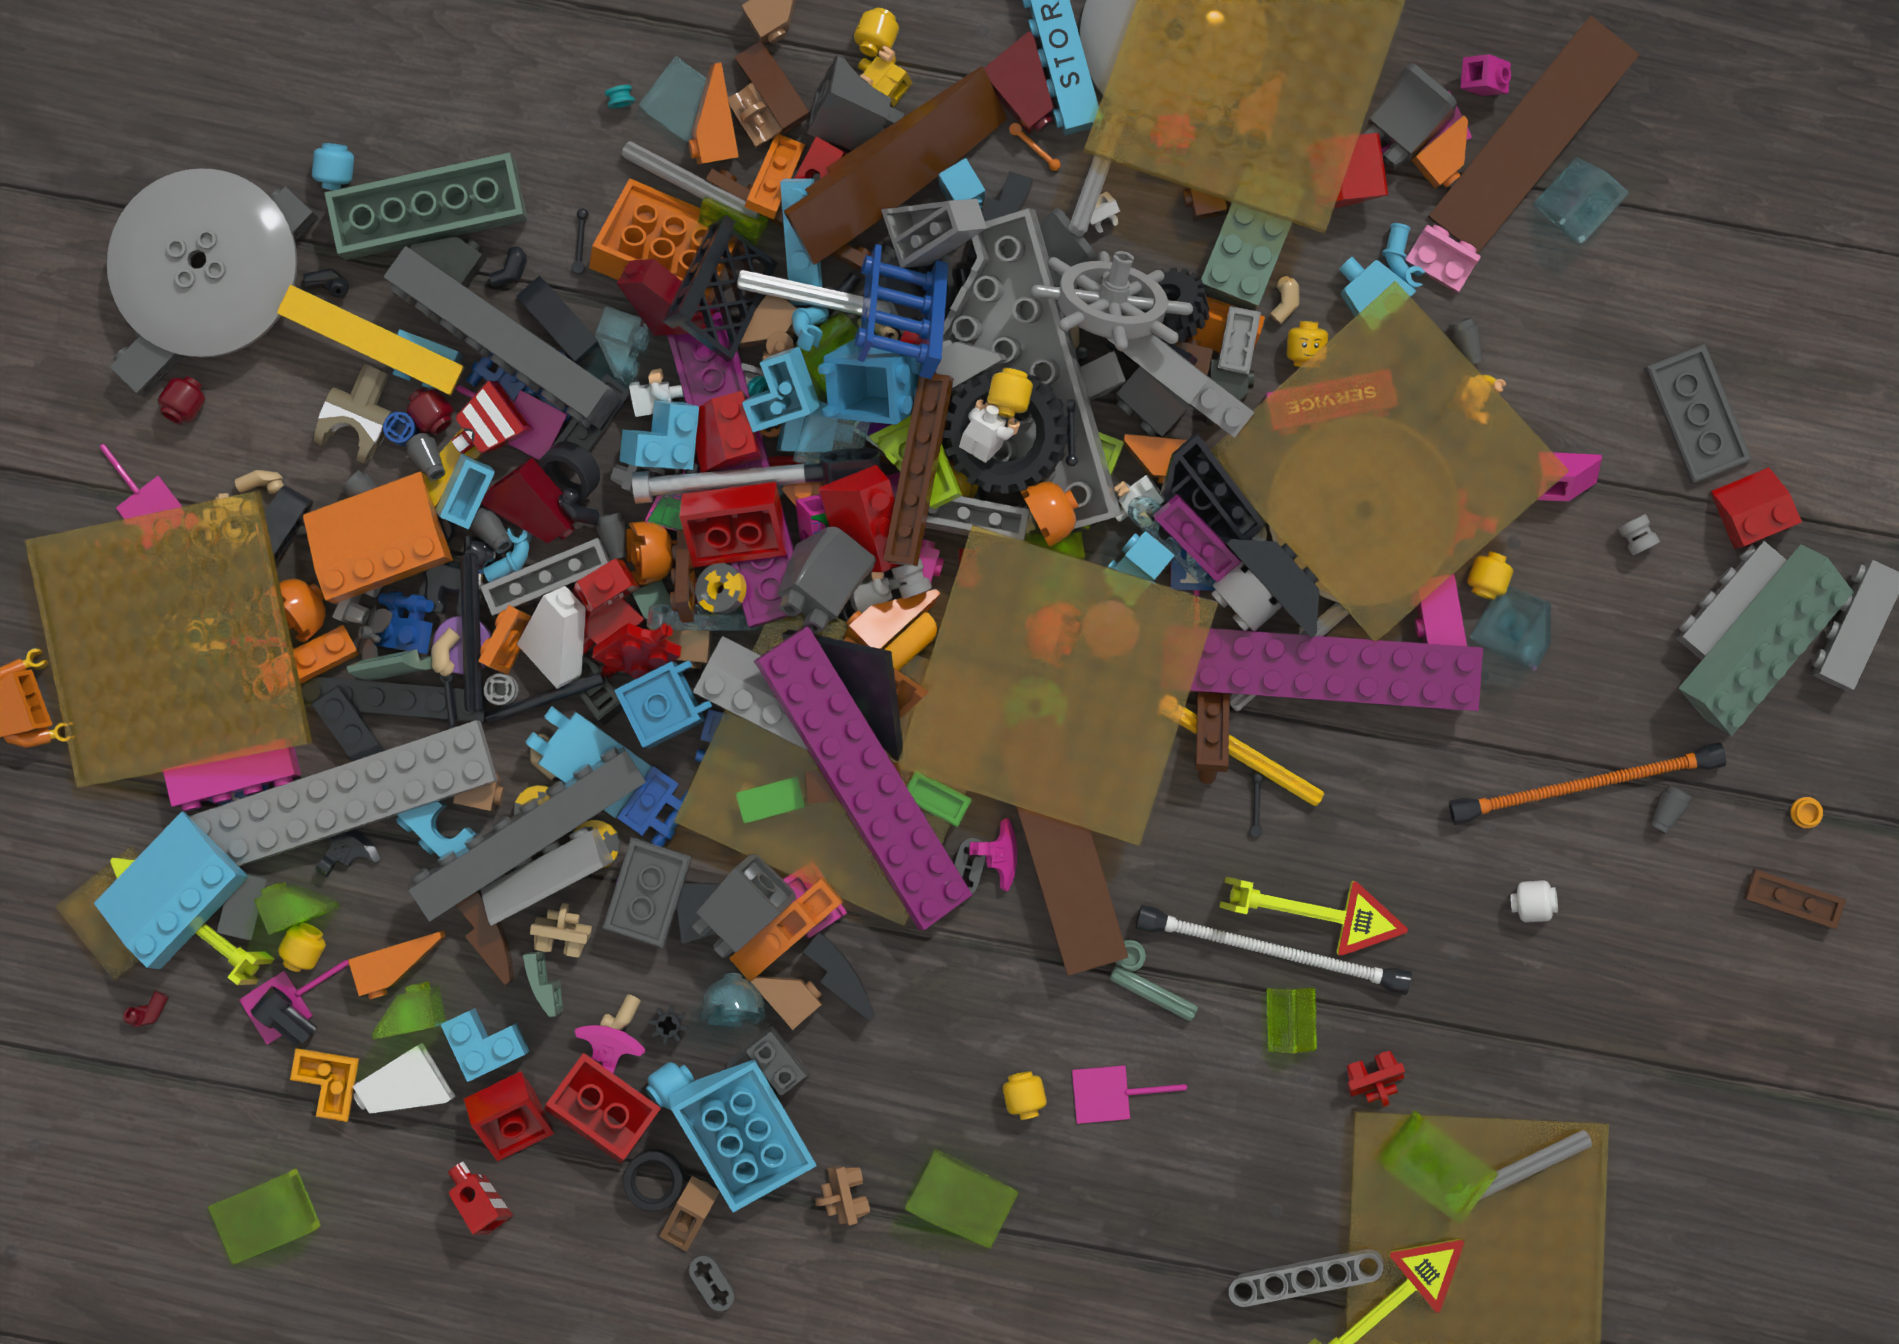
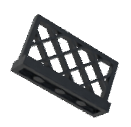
[663,215,778,362]

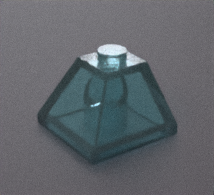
[1470,586,1551,671]

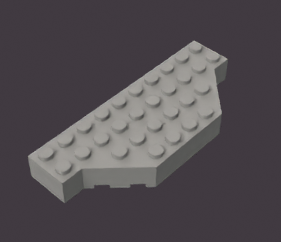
[943,208,1122,529]

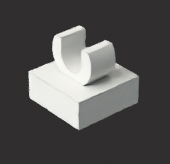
[1090,192,1120,233]

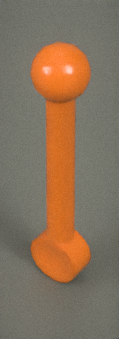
[1009,123,1061,171]

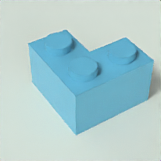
[742,346,821,432]
[620,400,699,470]
[1102,531,1175,608]
[440,1008,530,1082]

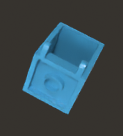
[819,339,920,425]
[614,660,712,749]

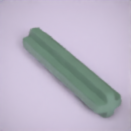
[1110,965,1198,1021]

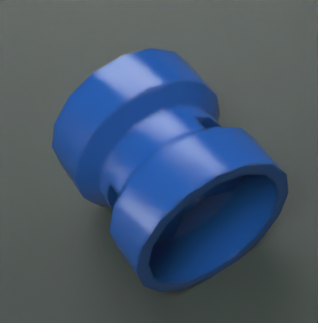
[383,412,420,446]

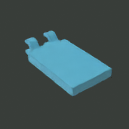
[526,706,652,818]

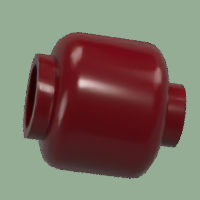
[158,376,206,425]
[406,388,454,435]

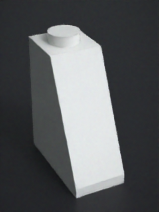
[517,586,586,689]
[352,1043,456,1113]

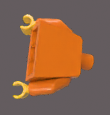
[0,649,74,748]

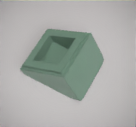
[632,580,672,621]

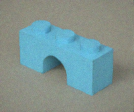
[396,800,476,857]

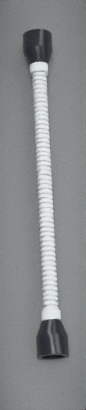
[1135,904,1412,996]

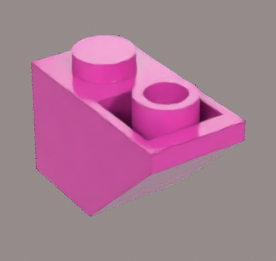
[1533,452,1602,502]

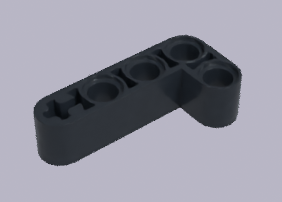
[220,485,313,612]

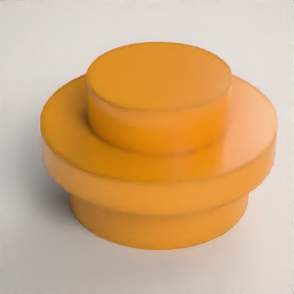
[1790,797,1823,828]

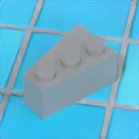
[881,199,987,268]

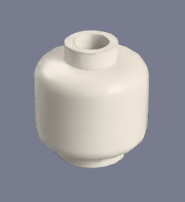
[1511,880,1558,923]

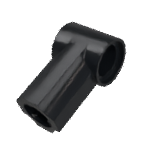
[250,986,318,1049]

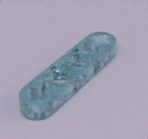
[1128,496,1216,586]
[647,604,764,631]

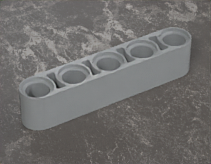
[1229,1249,1384,1307]

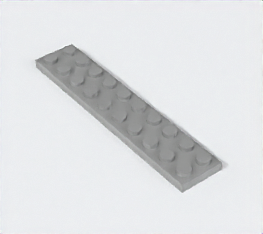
[189,720,498,867]

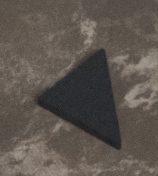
[782,629,905,761]

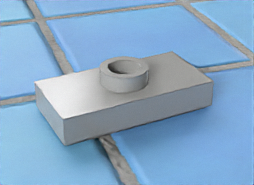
[1217,306,1261,375]

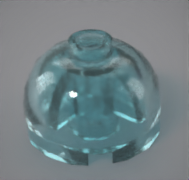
[701,973,765,1027]

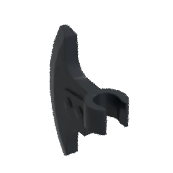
[315,829,381,877]

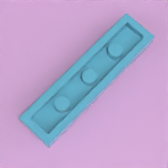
[780,179,823,305]

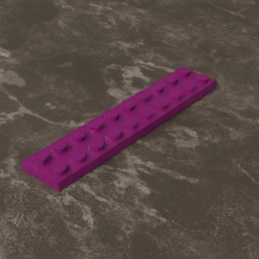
[667,312,801,628]
[1161,625,1483,711]
[754,626,972,930]

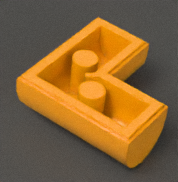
[884,612,937,671]
[290,1048,360,1122]

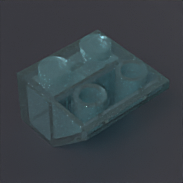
[1533,157,1629,246]
[595,306,650,386]

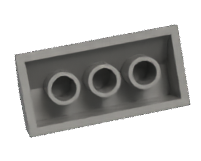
[693,636,808,750]
[480,826,614,926]

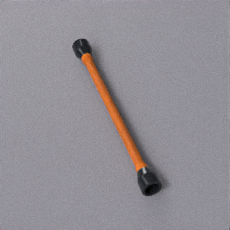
[1448,742,1726,825]

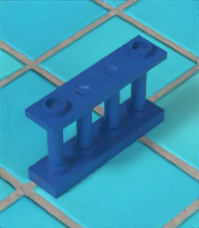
[854,244,948,379]

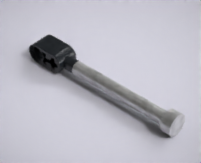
[632,448,881,504]

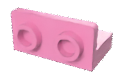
[1404,225,1481,294]

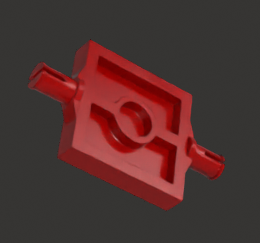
[592,622,682,679]

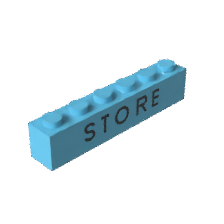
[1022,0,1102,135]

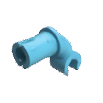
[1382,223,1425,289]
[792,305,829,351]
[483,528,532,583]

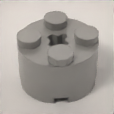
[1211,560,1283,632]

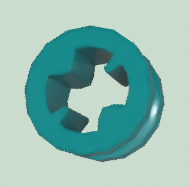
[605,85,635,109]

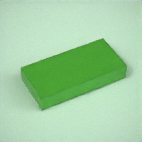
[907,770,972,827]
[736,776,805,823]

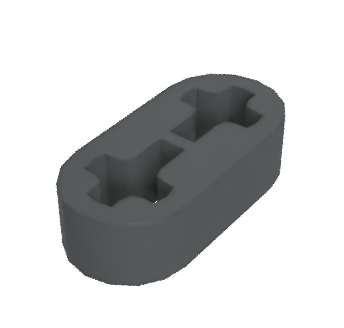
[954,838,986,894]
[689,1254,735,1311]

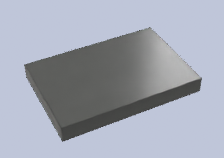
[602,837,693,948]

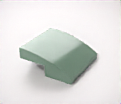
[347,649,433,680]
[523,951,564,1017]

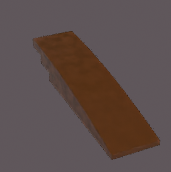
[1428,15,1640,254]
[784,66,1007,265]
[994,713,1129,976]

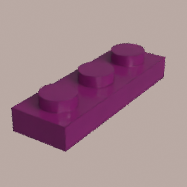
[1153,494,1241,582]

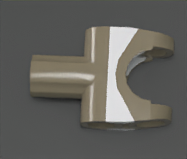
[314,364,393,465]

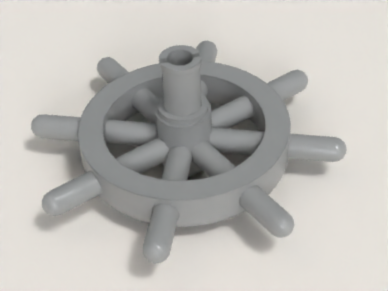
[1031,251,1193,351]

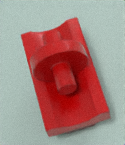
[1347,1051,1405,1107]

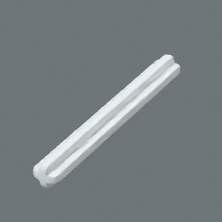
[737,270,891,315]

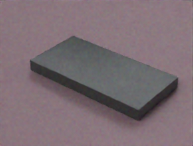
[1645,344,1752,484]

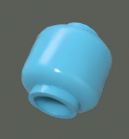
[312,143,354,190]
[645,1062,694,1110]

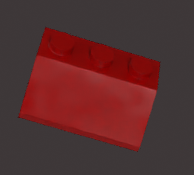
[818,465,902,572]
[679,482,787,567]
[544,1053,661,1164]

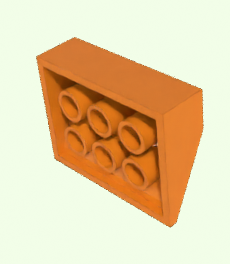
[589,178,744,304]
[303,471,453,604]

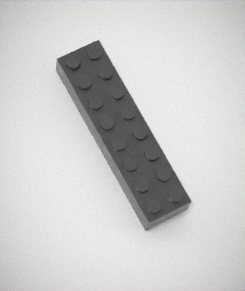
[384,246,621,430]

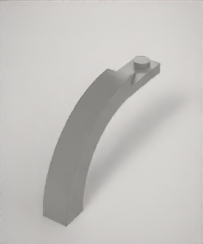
[1078,288,1254,438]

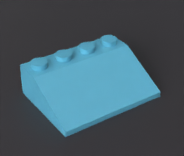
[94,811,249,969]
[669,1059,817,1212]

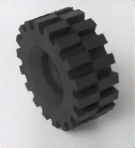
[1135,268,1209,345]

